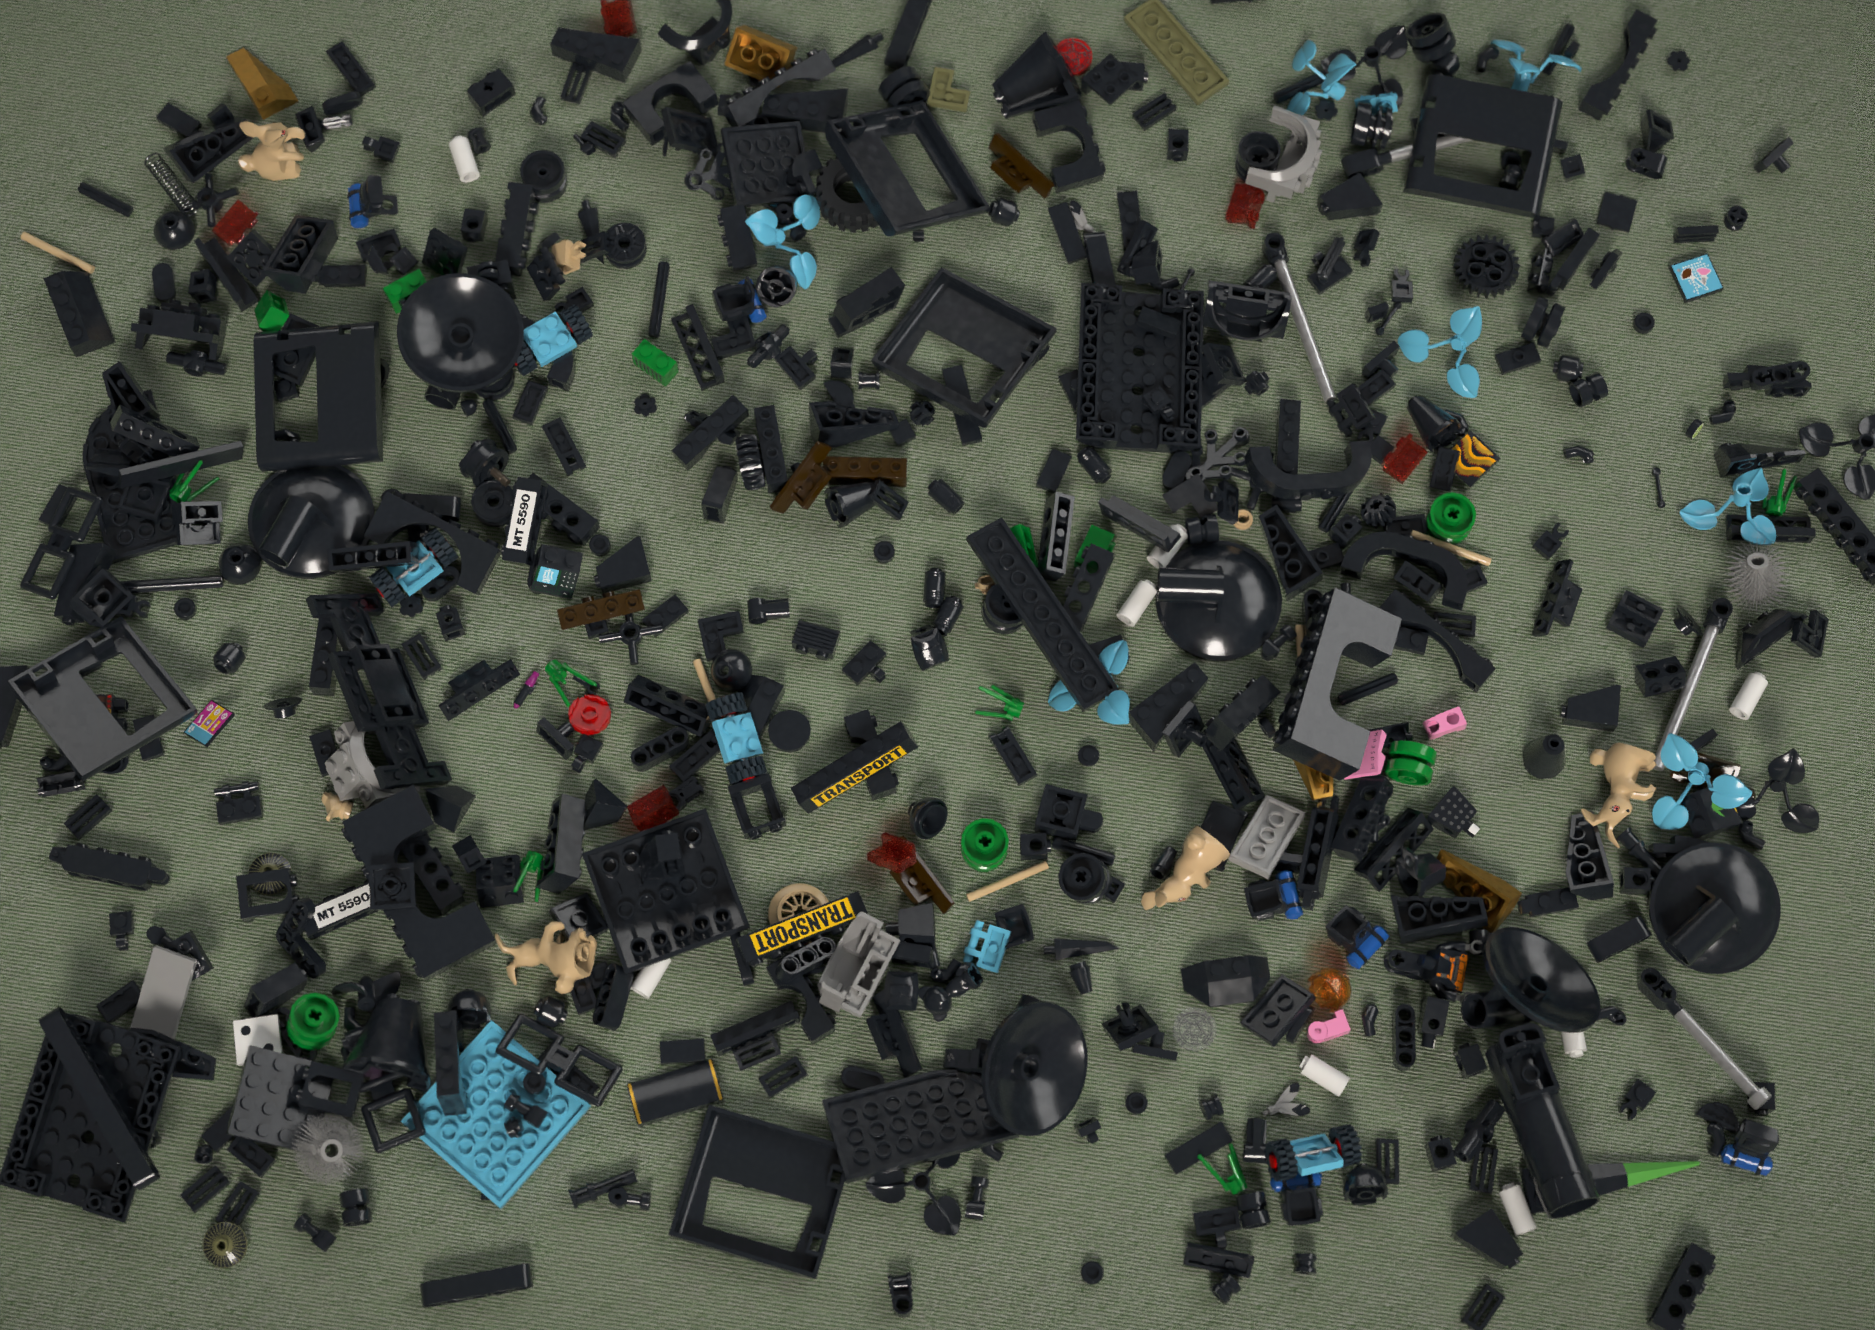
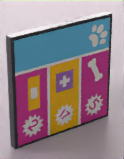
[183,700,235,748]

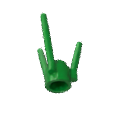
[170,460,219,503]
[1762,469,1797,516]
[545,660,597,708]
[975,685,1024,721]
[513,851,544,902]
[1197,1143,1248,1195]

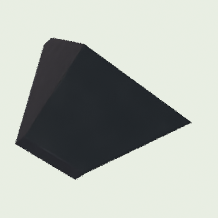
[1640,109,1674,153]
[583,779,628,830]
[424,786,476,833]

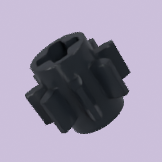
[1244,370,1270,396]
[910,400,935,426]

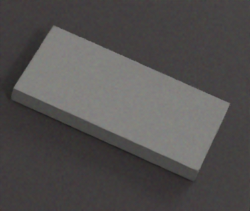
[1229,795,1306,879]
[131,945,197,1039]

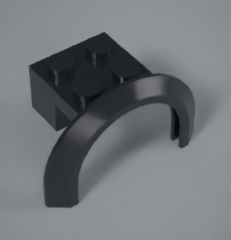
[657,0,732,66]

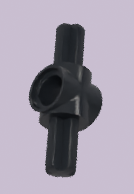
[747,324,790,368]
[166,350,227,377]

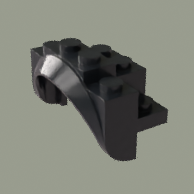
[1203,280,1292,341]
[131,299,227,360]

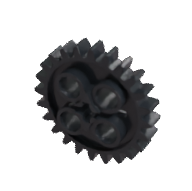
[1453,234,1520,299]

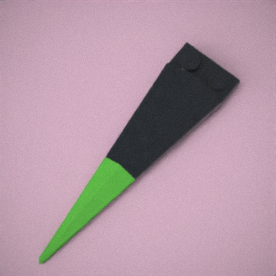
[1520,1161,1701,1214]

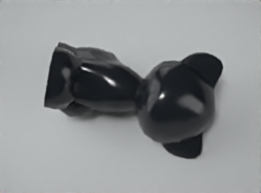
[919,962,983,1022]

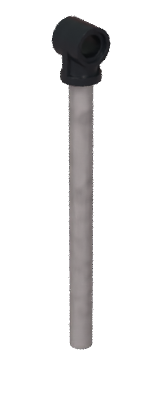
[1262,232,1336,402]
[1653,598,1733,771]

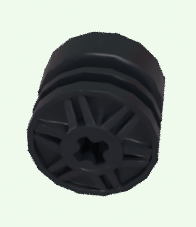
[1350,102,1393,149]
[1235,131,1281,182]

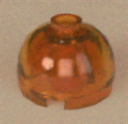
[1308,967,1352,1013]

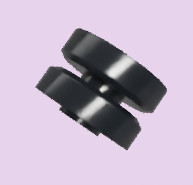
[1405,12,1457,62]
[878,66,930,115]
[520,150,567,203]
[1520,296,1566,348]
[981,584,1023,635]
[1058,853,1112,905]

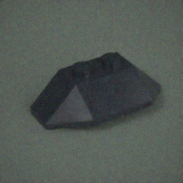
[1735,609,1808,670]
[1180,955,1271,1008]

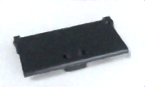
[1201,801,1249,872]

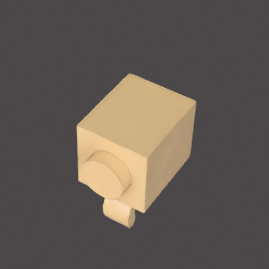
[551,240,586,275]

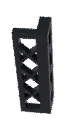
[194,237,259,312]
[671,304,724,391]
[1098,495,1181,553]
[1725,515,1816,543]
[1202,729,1265,810]
[1354,807,1434,892]
[710,1001,800,1057]

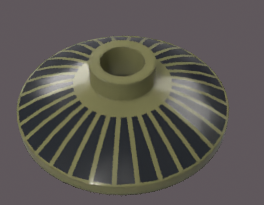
[248,853,292,895]
[203,1222,248,1268]

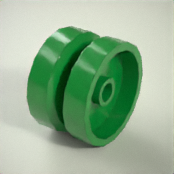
[1426,492,1476,545]
[1385,741,1437,786]
[961,818,1009,872]
[286,993,340,1050]

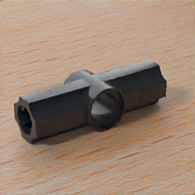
[1453,1099,1505,1163]

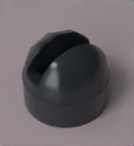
[460,399,477,417]
[194,1144,213,1164]

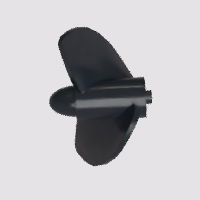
[332,971,401,1013]

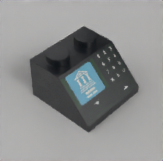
[530,544,583,600]

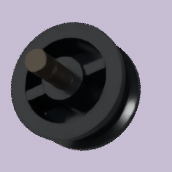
[459,439,511,487]

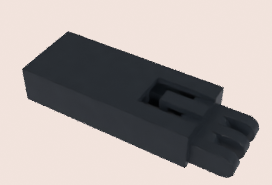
[1547,228,1600,296]

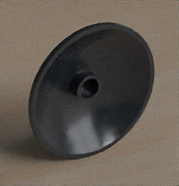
[397,273,524,410]
[248,465,375,579]
[1155,540,1282,662]
[1649,842,1781,974]
[1461,927,1601,1033]
[982,994,1088,1136]

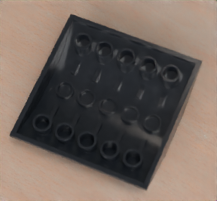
[582,808,750,975]

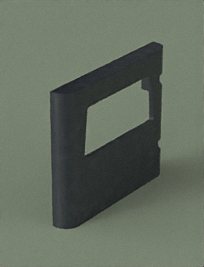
[1403,74,1563,219]
[825,100,991,237]
[872,267,1057,428]
[253,321,383,472]
[8,616,198,782]
[668,1105,845,1280]

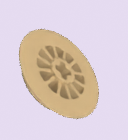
[768,883,829,945]

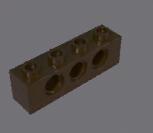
[823,456,907,487]

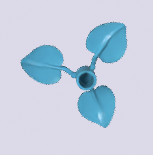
[1287,40,1356,116]
[1491,40,1582,92]
[745,195,820,289]
[1398,306,1482,398]
[1680,468,1776,545]
[1048,640,1130,725]
[1652,733,1753,830]

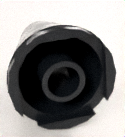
[1407,395,1462,452]
[824,481,885,527]
[1522,734,1566,779]

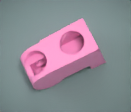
[1422,706,1467,740]
[1307,1009,1350,1044]

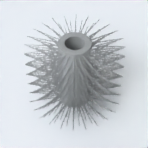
[1723,539,1789,615]
[292,1114,365,1184]

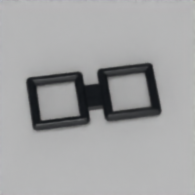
[20,486,103,600]
[495,1014,623,1107]
[341,1047,426,1153]

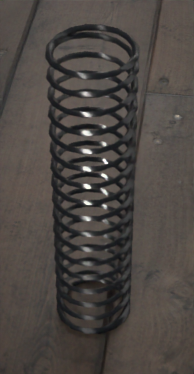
[144,153,199,217]

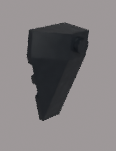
[809,401,899,448]
[1714,443,1806,478]
[734,675,785,762]
[1565,812,1614,901]
[130,1028,217,1081]

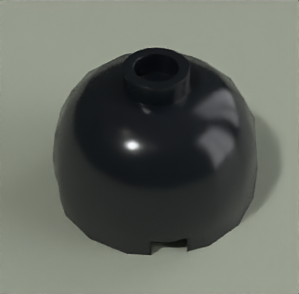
[755,265,797,308]
[446,989,491,1030]
[1343,1164,1388,1205]

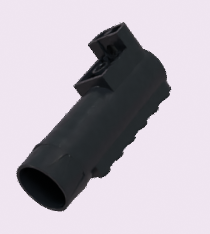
[1485,1023,1600,1219]

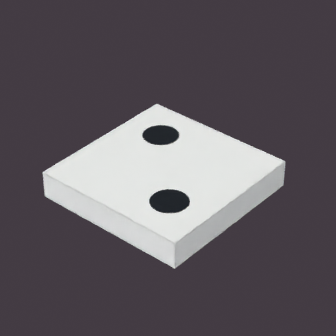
[233,1014,282,1066]

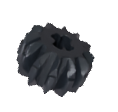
[1360,493,1397,529]

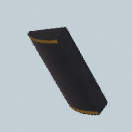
[627,1059,724,1127]

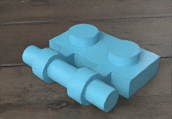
[963,920,1012,973]

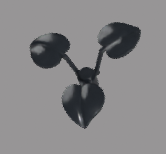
[1321,25,1408,109]
[1799,415,1875,500]
[1737,748,1819,833]
[865,1153,961,1236]

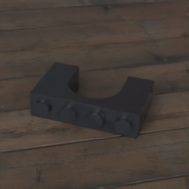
[623,61,718,146]
[1032,100,1106,194]
[434,1010,467,1116]

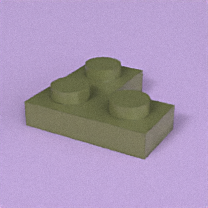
[927,67,970,113]

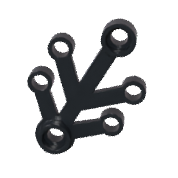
[684,143,732,200]
[1186,427,1250,482]

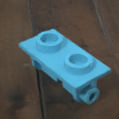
[1354,92,1398,114]

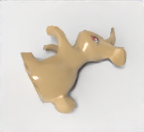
[238,121,305,181]
[1581,743,1657,848]
[1141,826,1230,910]
[495,921,597,994]

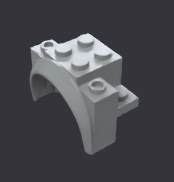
[1245,105,1323,203]
[325,721,420,809]
[818,912,900,1018]

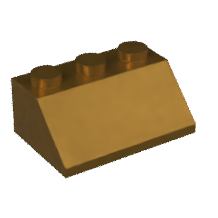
[724,25,798,88]

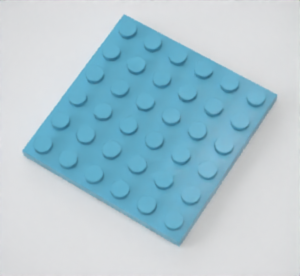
[401,1020,591,1209]

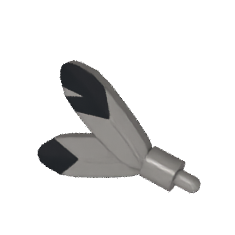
[1070,200,1096,233]
[1262,1083,1310,1116]

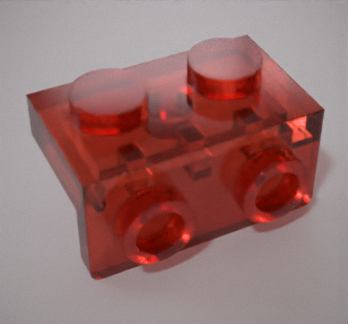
[600,0,637,37]
[1225,184,1265,229]
[211,199,259,247]
[1383,433,1428,485]
[627,785,680,832]
[867,832,917,873]

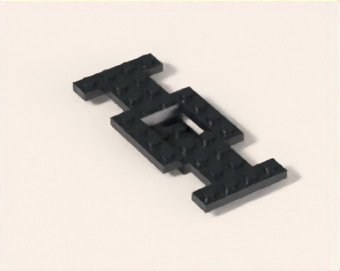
[305,593,452,790]

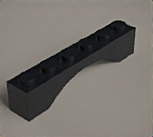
[1579,9,1658,121]
[721,48,836,127]
[1379,589,1496,693]

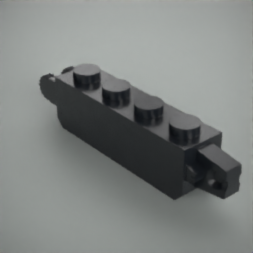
[1297,796,1339,911]
[49,843,171,891]

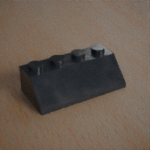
[262,214,338,294]
[43,271,115,358]

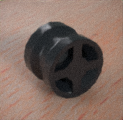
[1724,206,1748,231]
[1199,1093,1224,1121]
[1294,1253,1317,1275]

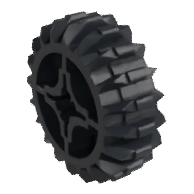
[736,434,766,490]

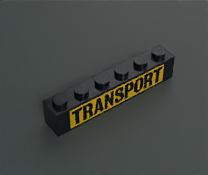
[791,721,918,814]
[735,891,869,967]

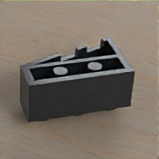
[833,267,906,331]

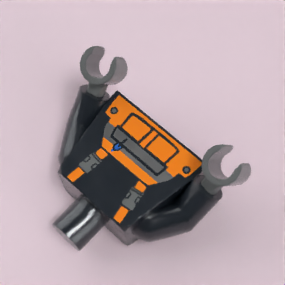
[1417,940,1482,1004]

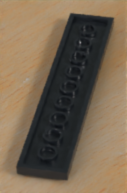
[966,517,1119,712]

